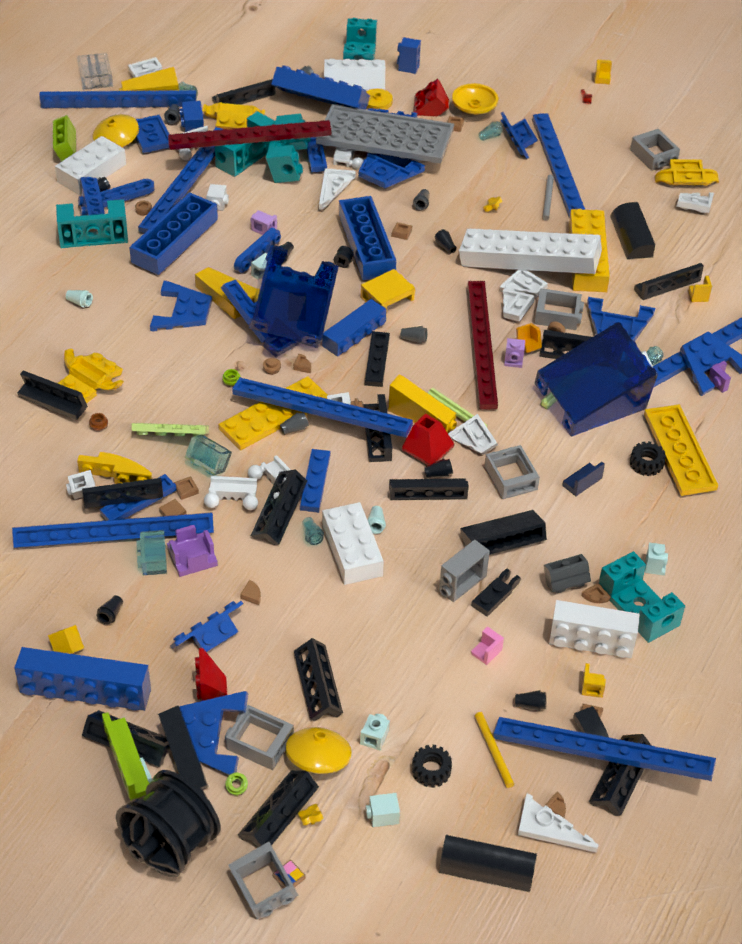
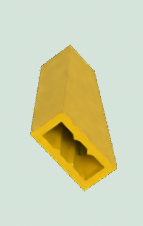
[119,67,179,91]
[195,267,262,320]
[388,374,457,433]

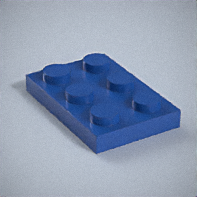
[136,114,169,153]

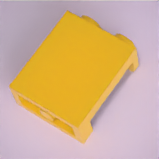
[360,269,415,314]

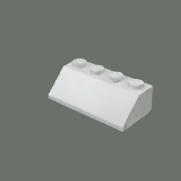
[324,59,385,90]

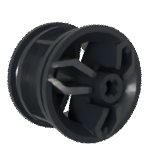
[116,770,221,877]

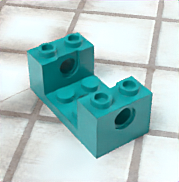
[343,18,377,60]
[214,111,275,177]
[266,113,311,183]
[56,199,129,248]
[599,551,685,643]

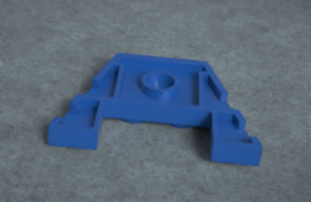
[358,152,425,188]
[150,280,212,332]
[587,297,655,345]
[680,331,742,396]
[180,691,248,775]

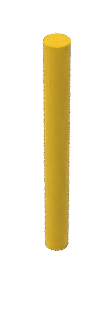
[475,712,514,788]

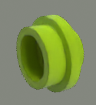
[222,369,241,386]
[225,772,248,795]

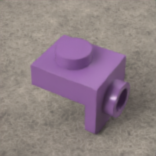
[709,361,731,393]

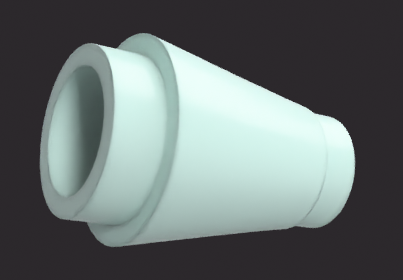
[66,290,93,307]
[368,506,386,534]

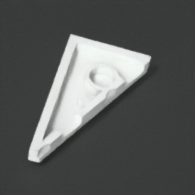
[319,168,356,210]
[518,794,598,853]

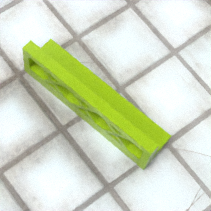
[102,712,149,801]

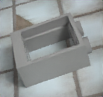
[630,129,680,171]
[535,288,584,330]
[485,445,540,499]
[439,540,490,602]
[225,705,294,770]
[228,842,298,919]

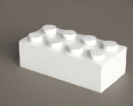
[55,136,126,195]
[322,502,384,585]
[549,600,640,658]

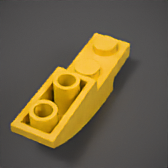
[77,452,152,484]

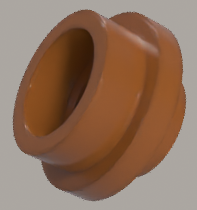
[89,413,108,430]

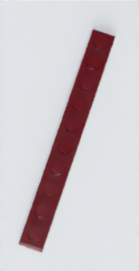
[168,120,332,150]
[467,281,498,410]

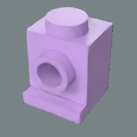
[250,210,277,235]
[504,338,525,368]

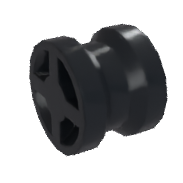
[334,246,354,268]

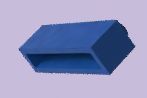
[322,299,386,357]

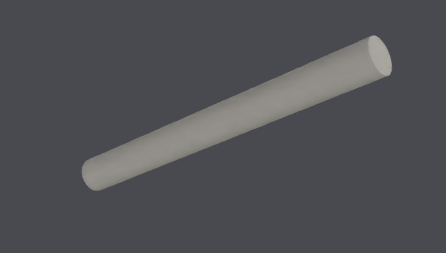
[543,175,554,221]

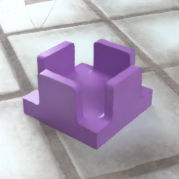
[167,525,218,577]

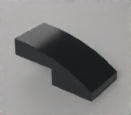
[573,706,609,737]

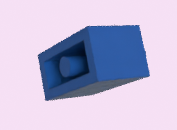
[397,37,421,74]
[179,101,204,132]

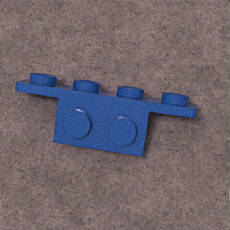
[500,112,538,159]
[78,177,105,216]
[170,601,243,652]

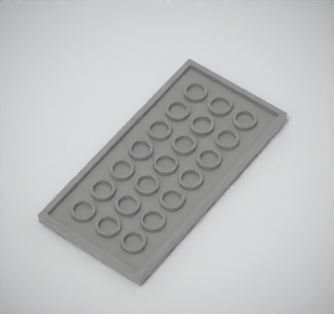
[316,105,454,163]

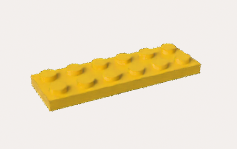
[218,376,328,451]
[644,404,718,496]

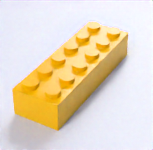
[569,209,610,292]

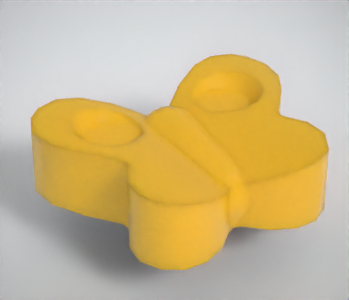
[483,196,502,212]
[298,804,323,826]

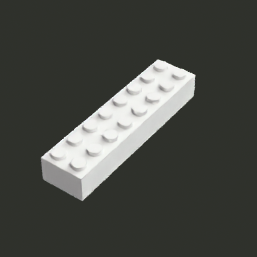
[459,229,602,274]

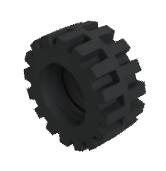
[630,441,666,476]
[412,745,452,788]

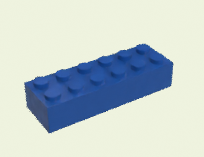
[271,65,370,110]
[129,192,218,275]
[339,196,396,280]
[14,647,151,711]

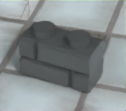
[544,554,591,593]

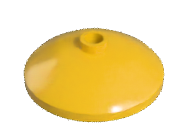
[452,83,498,114]
[93,114,139,147]
[285,727,352,774]

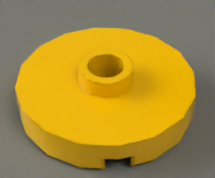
[366,88,393,110]

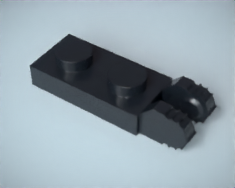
[471,569,521,617]

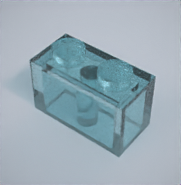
[185,435,232,475]
[137,530,167,576]

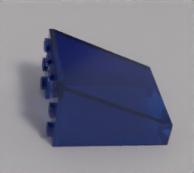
[249,245,339,348]
[535,322,658,437]

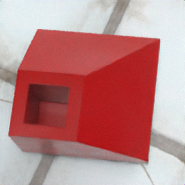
[414,78,449,117]
[402,413,454,466]
[195,648,227,701]

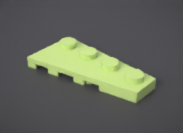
[132,423,209,437]

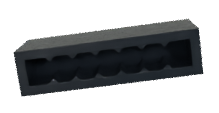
[610,202,656,260]
[460,510,547,555]
[439,835,537,892]

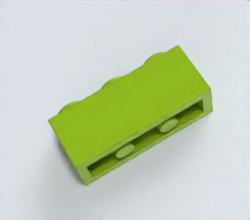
[53,115,76,162]

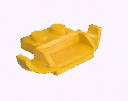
[202,102,265,129]
[655,159,719,186]
[64,349,123,390]

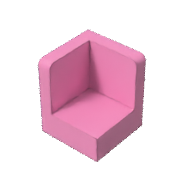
[471,626,504,665]

